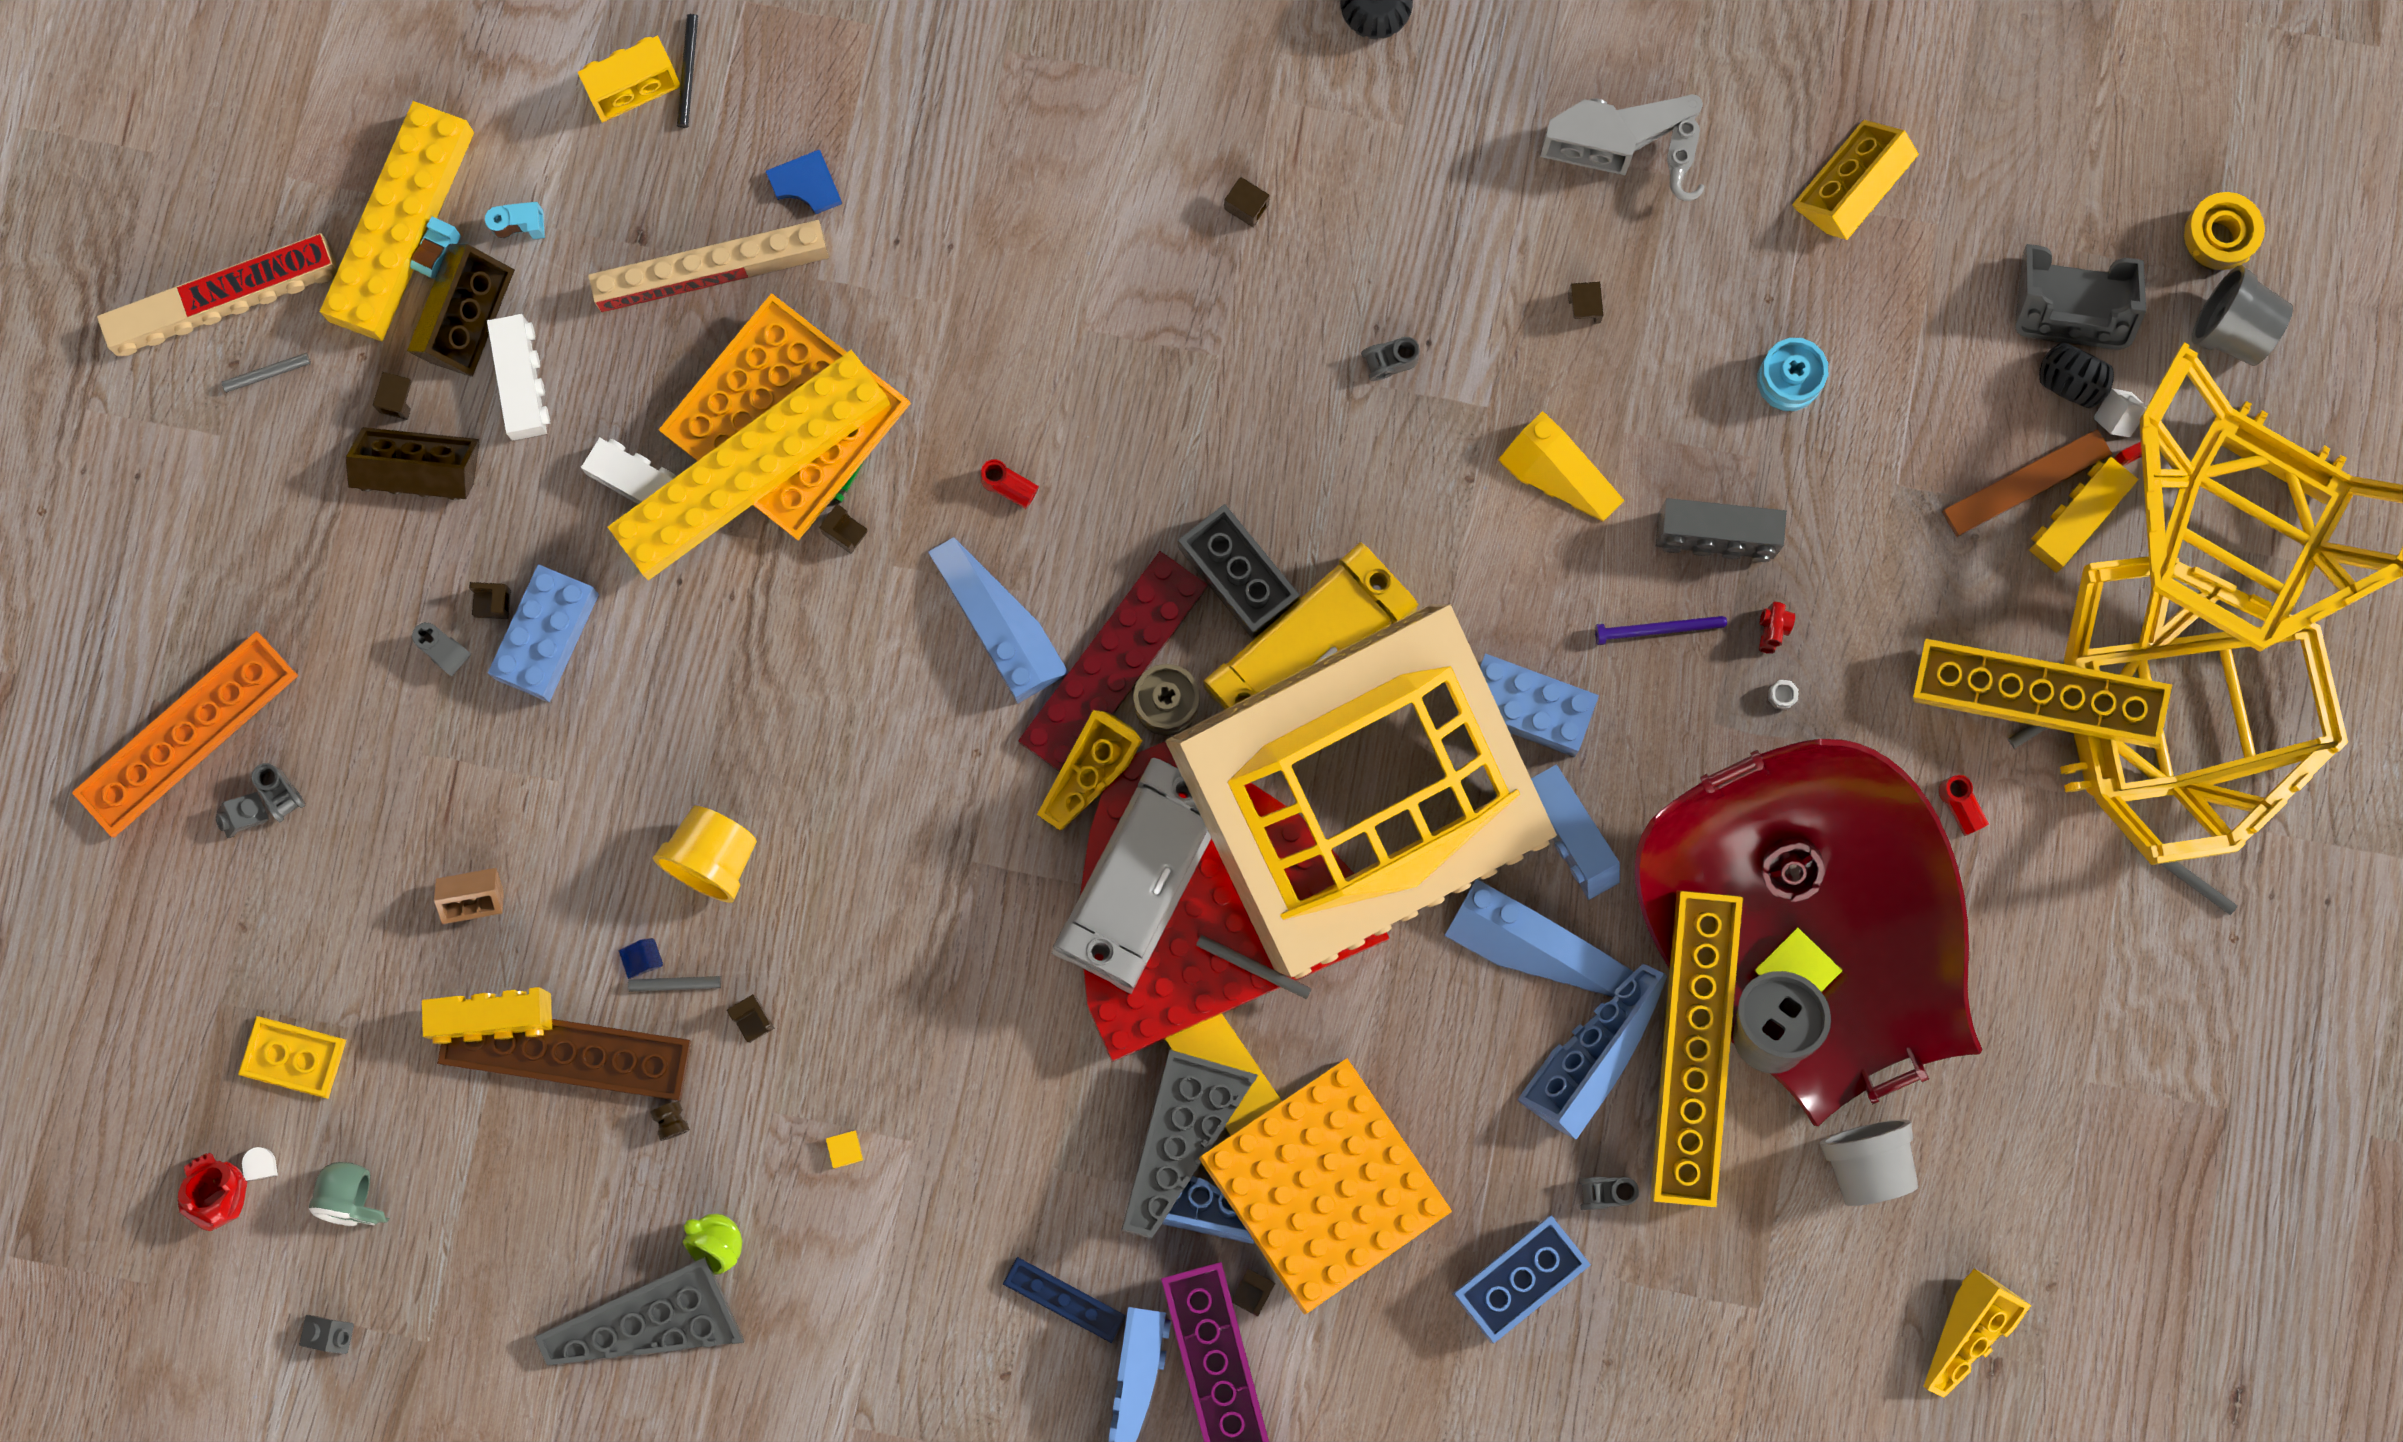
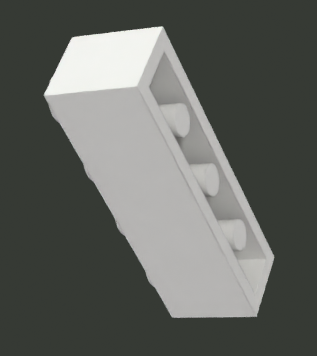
[487,314,550,441]
[581,437,676,504]

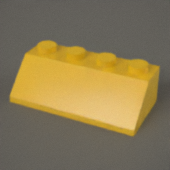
[1792,120,1919,240]

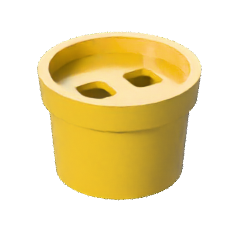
[653,805,757,903]

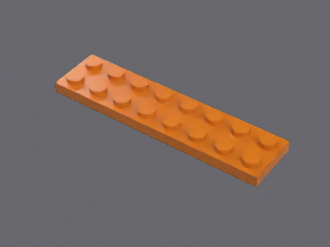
[72,631,298,838]

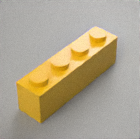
[2029,457,2139,573]

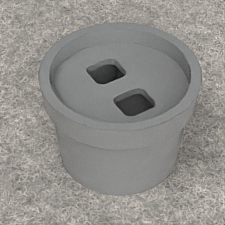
[1819,1119,1919,1206]

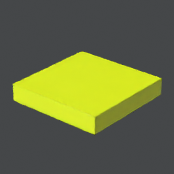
[1755,928,1842,992]

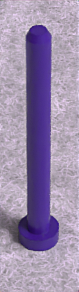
[1595,616,1727,645]

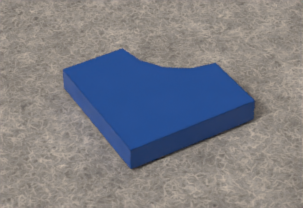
[766,149,842,215]

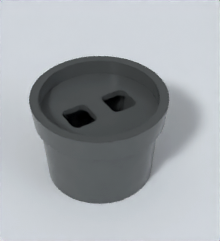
[2192,265,2293,366]
[1733,971,1831,1073]

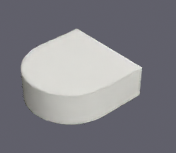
[242,1147,278,1181]

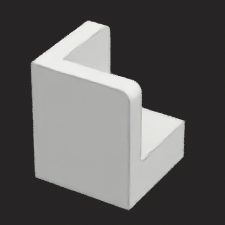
[2094,388,2147,437]

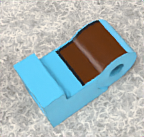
[485,202,545,239]
[410,216,462,279]

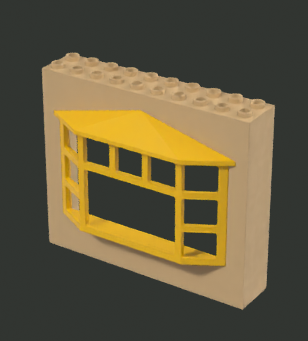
[1165,604,1557,979]

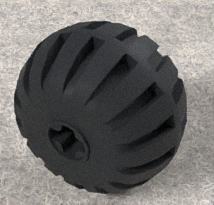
[1340,0,1413,40]
[2039,343,2114,408]

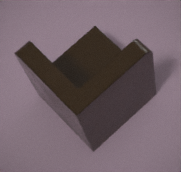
[1224,177,1270,227]
[1568,281,1604,324]
[373,372,412,420]
[819,504,868,554]
[469,582,511,619]
[727,994,775,1043]
[1231,1269,1276,1317]

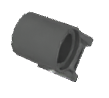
[1361,337,1420,381]
[412,622,471,677]
[252,763,306,823]
[1578,1177,1639,1210]

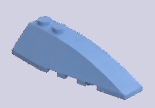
[928,537,1069,704]
[1445,879,1634,997]
[1517,964,1667,1139]
[1108,1307,1171,1442]

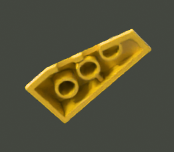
[1498,411,1625,522]
[1037,710,1142,830]
[1923,1268,2031,1398]

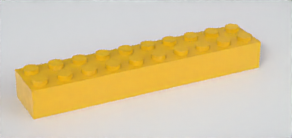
[608,349,890,581]
[1650,891,1743,1207]

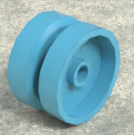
[1757,338,1828,411]

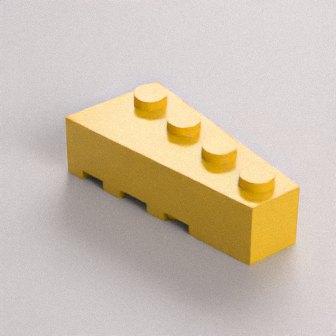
[422,987,552,1044]

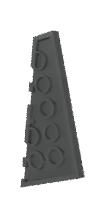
[1121,1050,1258,1239]
[534,1256,745,1365]

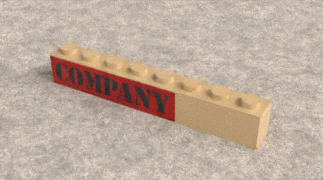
[588,220,829,313]
[97,233,338,356]

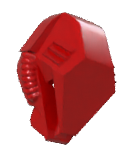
[177,1153,248,1231]

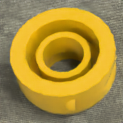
[2184,192,2265,270]

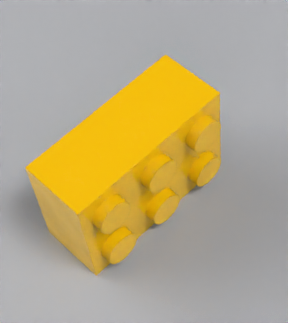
[578,35,680,123]

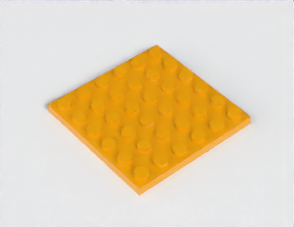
[659,293,911,541]
[1199,1058,1452,1315]

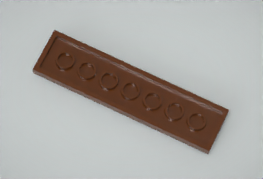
[437,1019,692,1101]

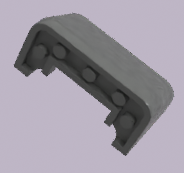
[2015,244,2146,350]

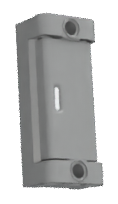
[1052,758,1211,994]

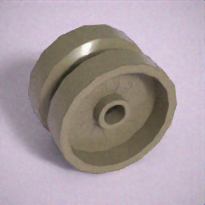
[1133,663,1200,736]

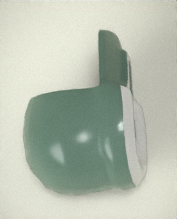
[309,1162,390,1226]

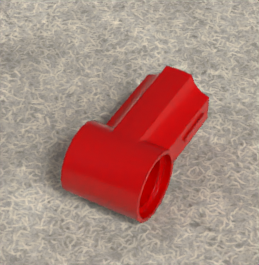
[981,459,1039,509]
[1939,775,1989,836]

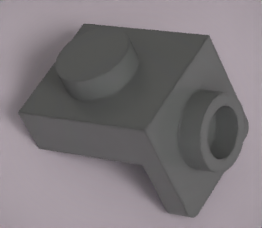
[216,792,269,839]
[299,1315,354,1354]

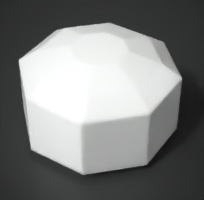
[1768,680,1799,710]

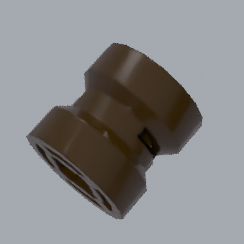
[650,1101,690,1141]

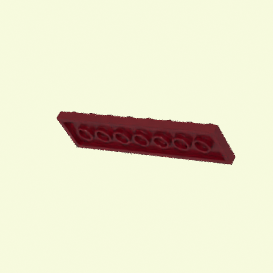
[1018,551,1208,772]

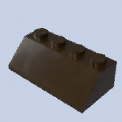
[407,244,515,377]
[346,427,479,500]

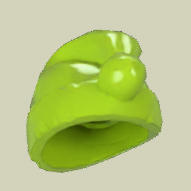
[683,1213,743,1275]

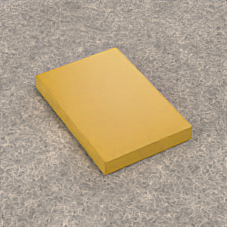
[238,1016,346,1099]

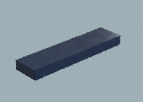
[1003,1257,1126,1343]

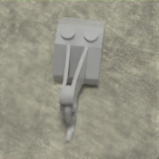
[1540,94,1704,201]

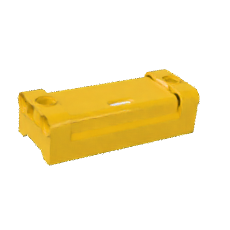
[1203,542,1418,709]

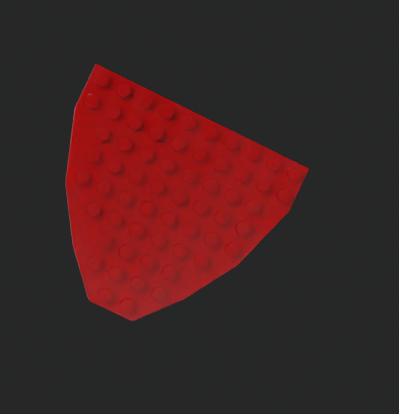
[1079,741,1390,1062]

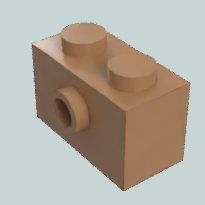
[434,868,504,924]

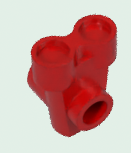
[1759,602,1795,654]

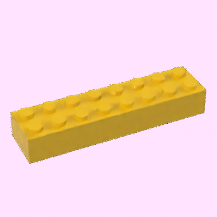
[319,101,474,342]
[1913,639,2172,749]

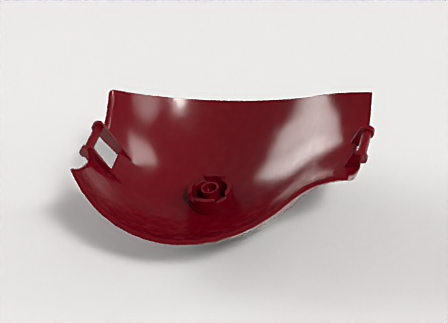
[1635,739,1983,1126]

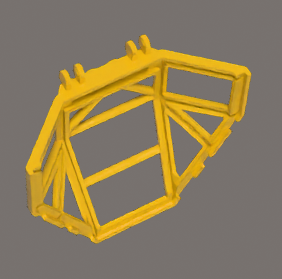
[2139,342,2403,652]
[2060,556,2348,865]

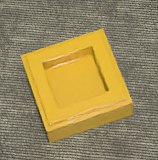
[826,1130,864,1169]

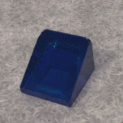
[618,938,663,979]

